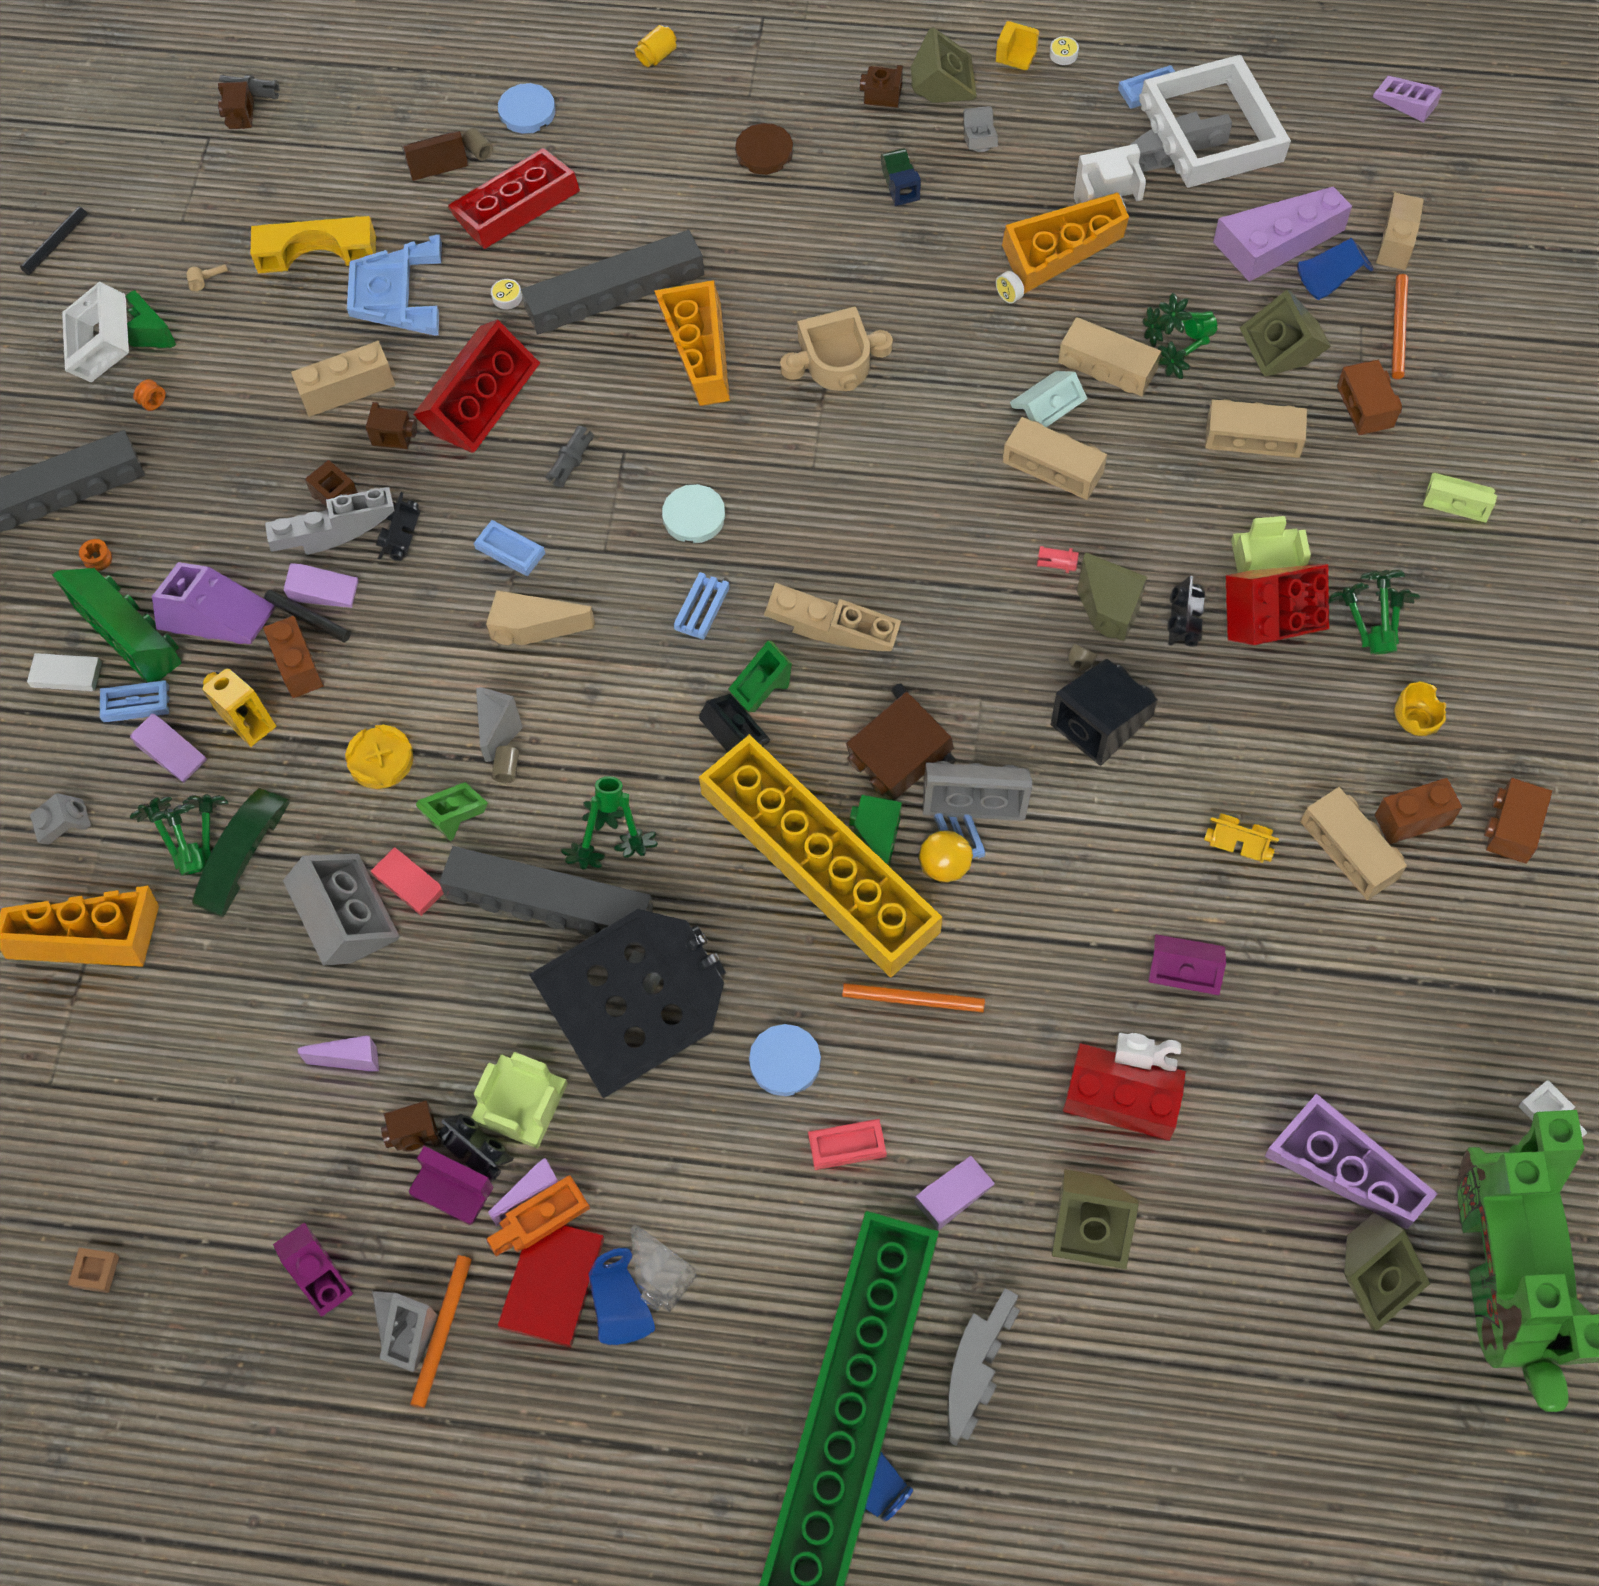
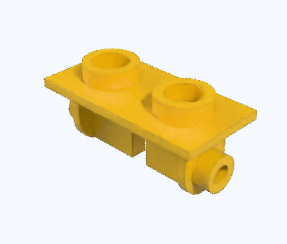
[1204,813,1279,863]

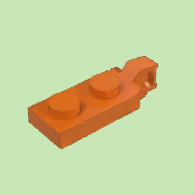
[486,1175,590,1257]

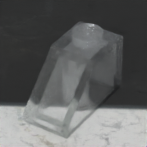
[630,1224,697,1313]

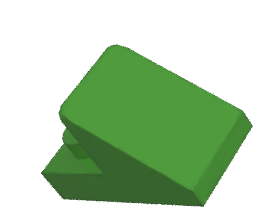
[416,782,488,841]

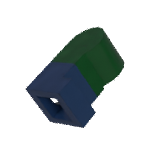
[881,148,921,206]

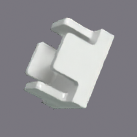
[1074,144,1146,208]

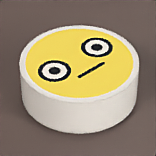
[1050,36,1079,65]
[996,271,1024,303]
[491,279,522,309]

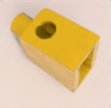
[202,669,277,747]

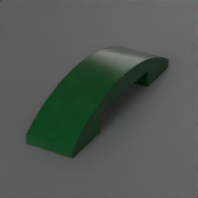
[192,788,290,917]

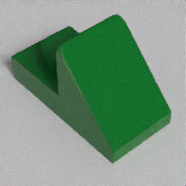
[125,290,176,348]
[728,640,792,712]

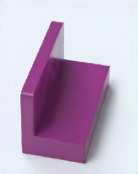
[1148,934,1226,995]
[408,1146,494,1225]

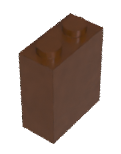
[846,691,954,801]

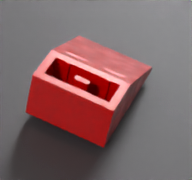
[1226,564,1329,645]

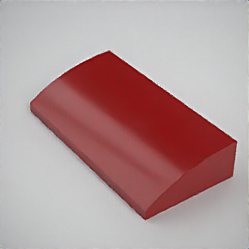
[448,148,580,249]

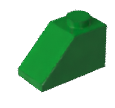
[849,794,902,867]

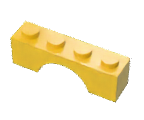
[250,216,376,274]

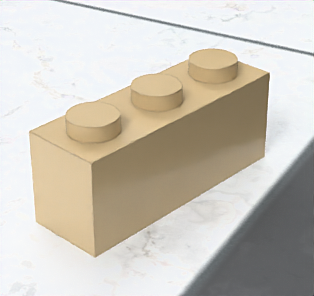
[1058,317,1161,397]
[291,341,396,417]
[1205,399,1307,458]
[1003,417,1107,500]
[1301,787,1407,900]

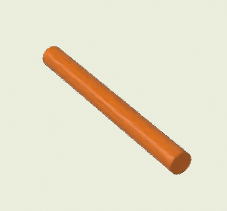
[1392,274,1408,379]
[842,983,985,1013]
[410,1255,472,1409]

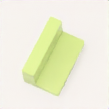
[1423,473,1497,523]

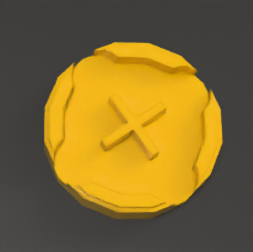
[345,724,414,789]

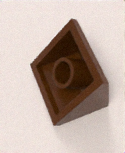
[401,131,468,181]

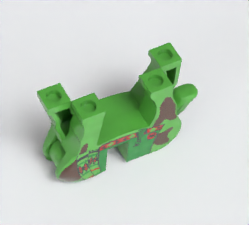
[1457,1110,1599,1412]

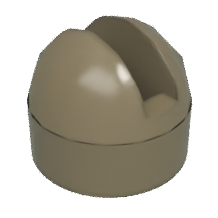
[1068,643,1097,671]

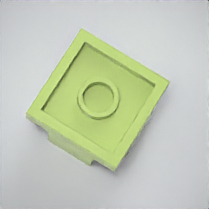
[1231,516,1311,573]
[471,1052,568,1149]

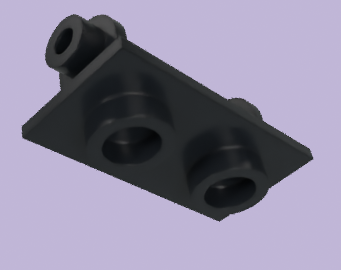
[376,492,420,561]
[1167,575,1205,647]
[438,1114,514,1182]

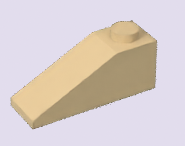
[1376,192,1424,270]
[486,590,595,645]

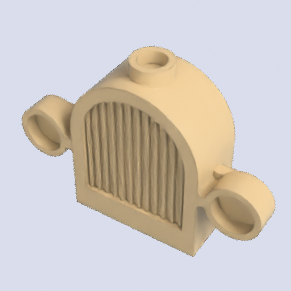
[780,306,893,391]

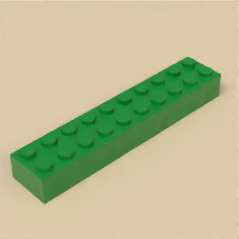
[759,1211,939,1586]

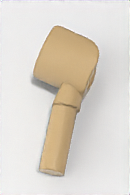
[186,264,228,291]

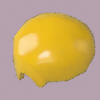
[1394,681,1446,736]
[918,830,973,883]

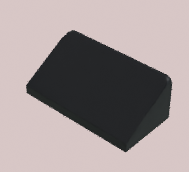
[699,694,770,752]

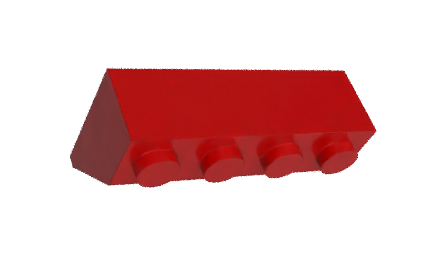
[413,319,540,453]

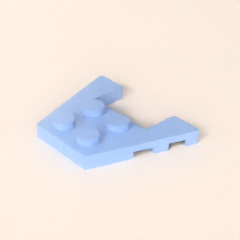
[347,234,442,335]

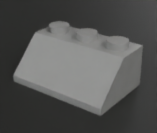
[923,761,1032,821]
[283,854,400,966]

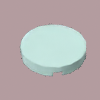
[662,484,725,543]

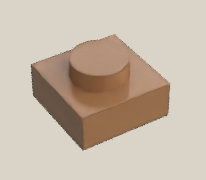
[68,1248,119,1293]

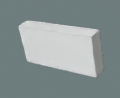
[27,653,102,691]

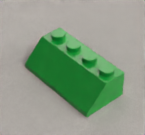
[52,568,182,683]

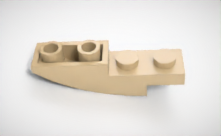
[764,583,901,651]

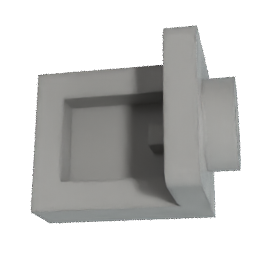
[963,106,998,152]
[30,793,91,845]

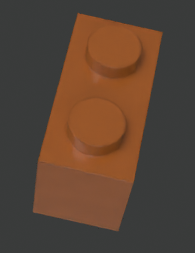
[1337,359,1402,435]
[263,616,324,698]
[1375,778,1462,845]
[1484,778,1552,864]

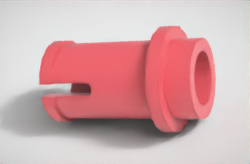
[1037,546,1079,574]

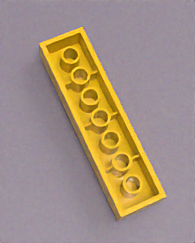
[699,734,942,978]

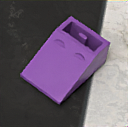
[152,562,275,644]

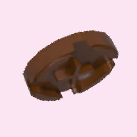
[735,123,793,175]

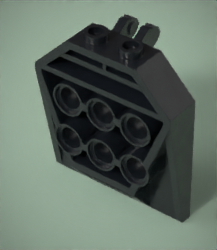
[529,909,726,1099]

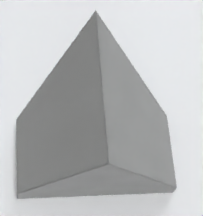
[476,687,523,762]
[372,1291,438,1372]

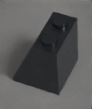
[1050,659,1158,766]

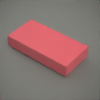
[371,847,444,916]
[808,1119,887,1170]

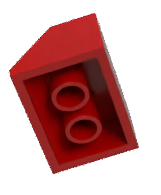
[1063,1043,1186,1141]

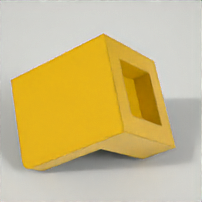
[995,21,1039,70]

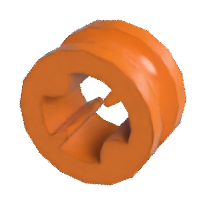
[133,379,166,411]
[79,539,112,571]

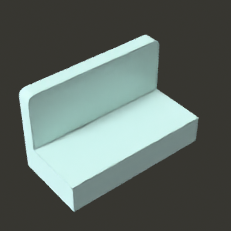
[1010,371,1087,427]

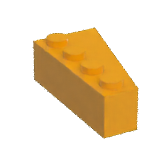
[1002,192,1129,294]
[654,280,730,406]
[0,885,159,967]

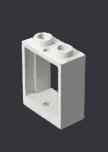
[62,282,129,382]

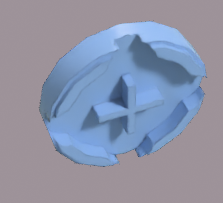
[498,83,555,134]
[749,1024,821,1097]

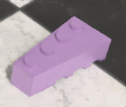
[1213,187,1352,282]
[1265,1094,1438,1229]

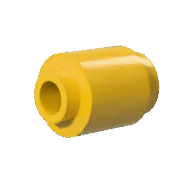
[634,25,677,68]

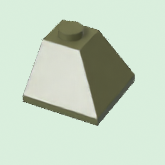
[910,27,977,103]
[1240,289,1331,377]
[1077,553,1147,641]
[1052,1169,1139,1269]
[1344,1213,1430,1331]

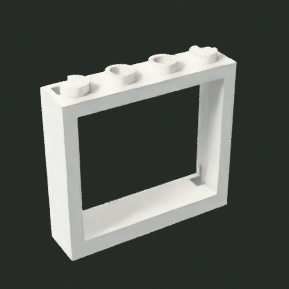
[1139,55,1291,188]

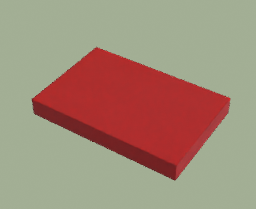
[498,1225,605,1348]

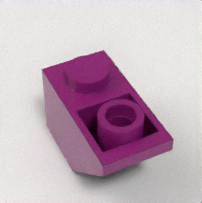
[273,1222,353,1317]

